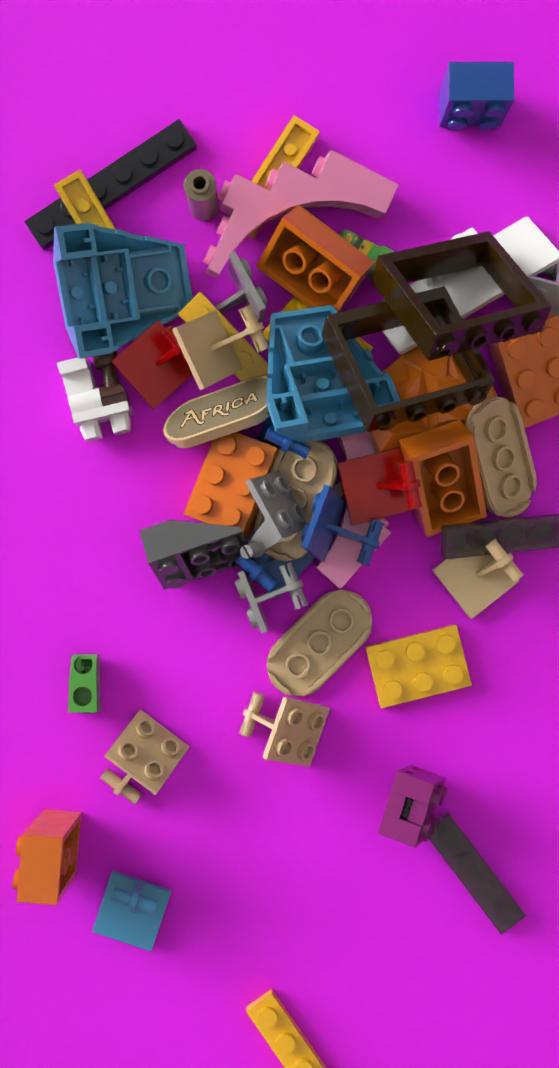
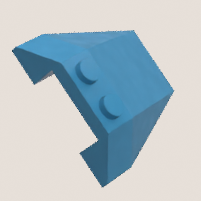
[53,223,193,359]
[266,305,400,443]

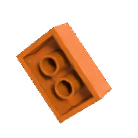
[255,205,375,313]
[488,312,559,428]
[399,420,487,537]
[183,432,279,540]
[13,809,82,905]

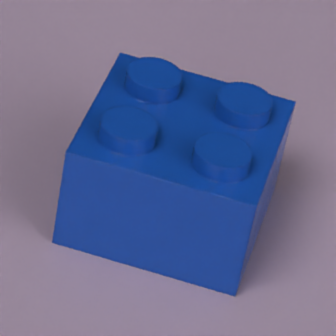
[439,62,514,130]

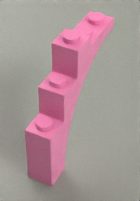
[203,150,399,279]
[316,431,391,589]

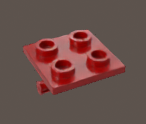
[111,320,192,410]
[337,447,422,526]

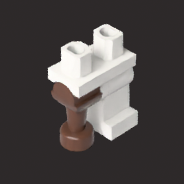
[57,351,134,442]

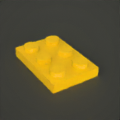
[365,624,472,708]

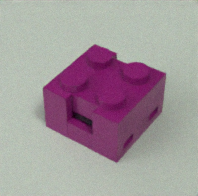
[378,765,448,848]

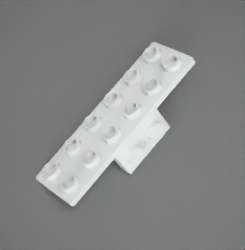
[382,217,559,355]

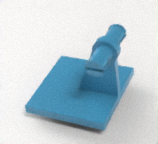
[92,870,172,952]

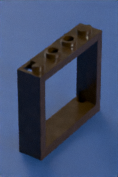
[372,231,552,361]
[321,286,495,432]

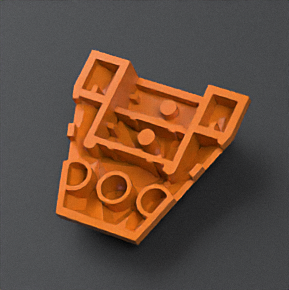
[369,346,498,453]

